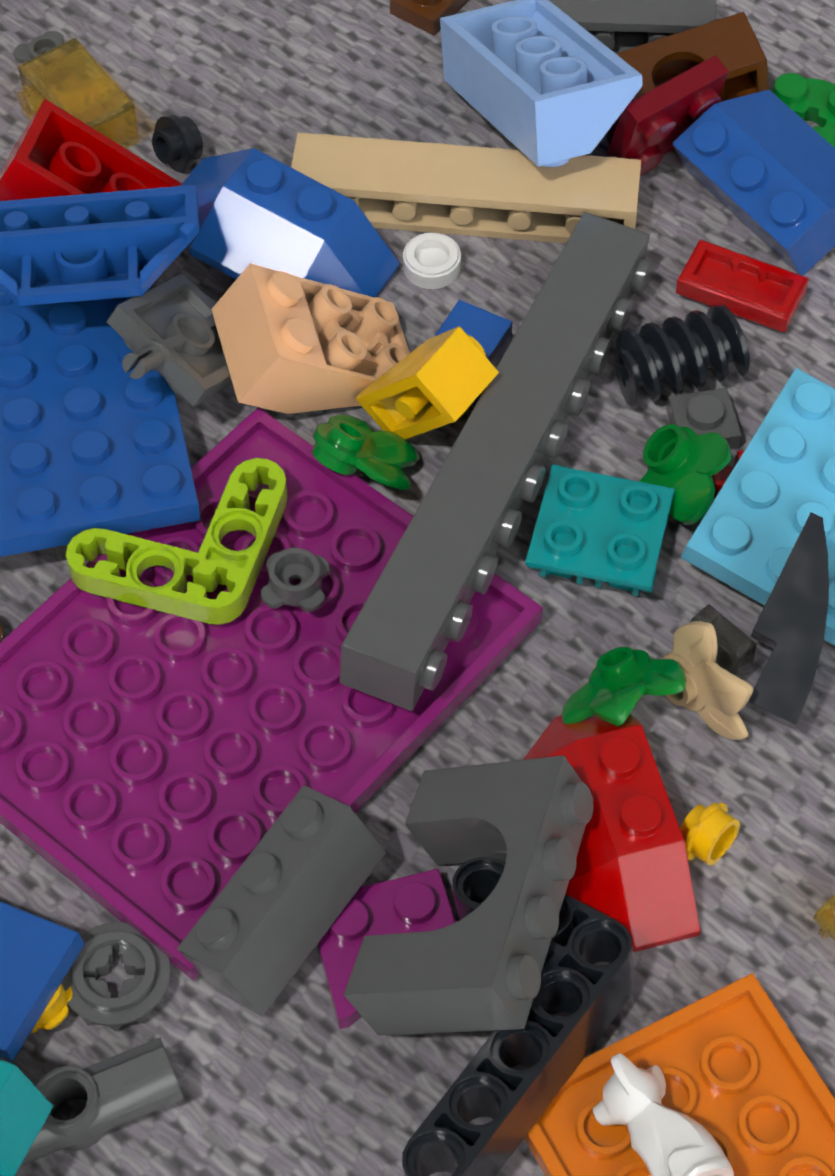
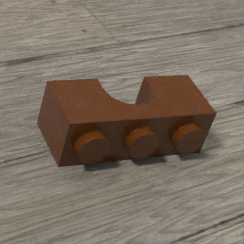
[605,11,769,146]

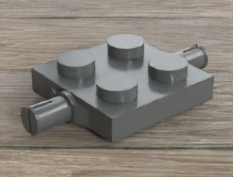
[107,273,232,406]

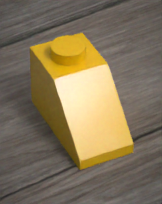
[355,326,499,439]

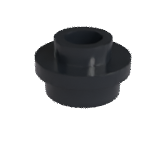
[152,114,203,172]

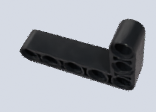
[402,857,634,1176]

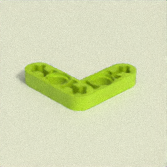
[66,458,288,625]

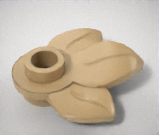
[662,621,753,740]

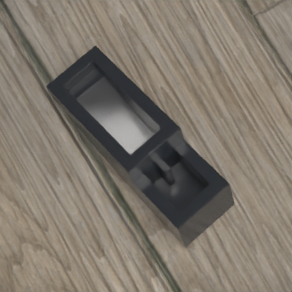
[746,512,829,729]

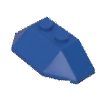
[181,148,400,298]
[0,185,199,306]

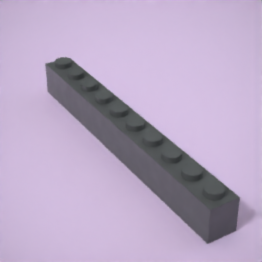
[340,212,654,711]

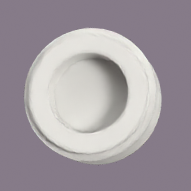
[403,233,461,289]

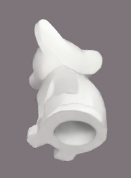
[592,1053,734,1176]

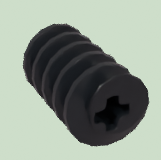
[615,304,750,407]

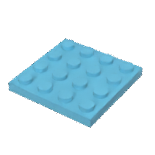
[680,368,835,646]

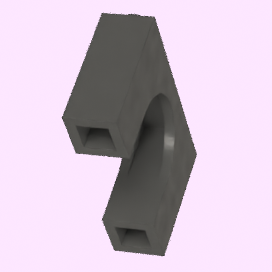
[344,755,594,1036]

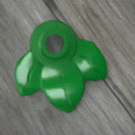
[311,415,419,491]
[639,424,731,525]
[562,647,687,726]

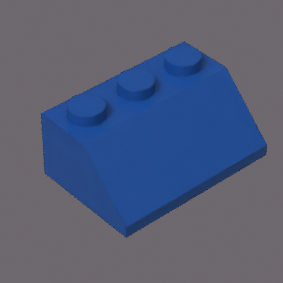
[672,90,835,276]

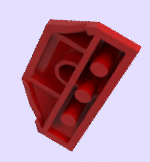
[523,714,700,952]

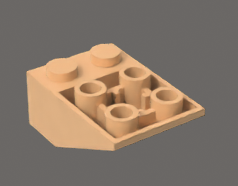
[211,263,410,414]

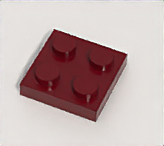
[606,55,729,176]

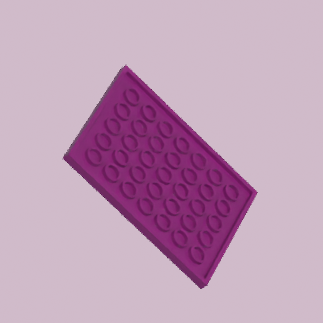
[0,407,543,981]

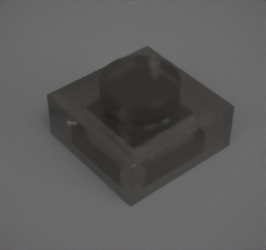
[691,604,757,681]

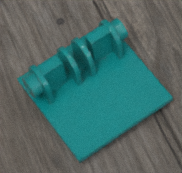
[525,464,675,597]

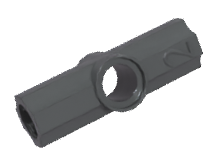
[20,1037,184,1166]

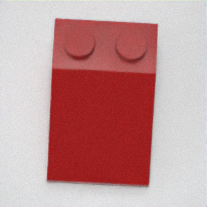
[0,98,182,201]

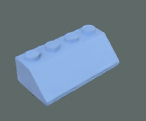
[440,0,642,167]

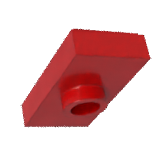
[676,239,809,333]

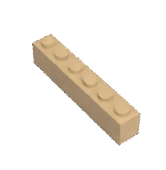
[291,132,641,244]

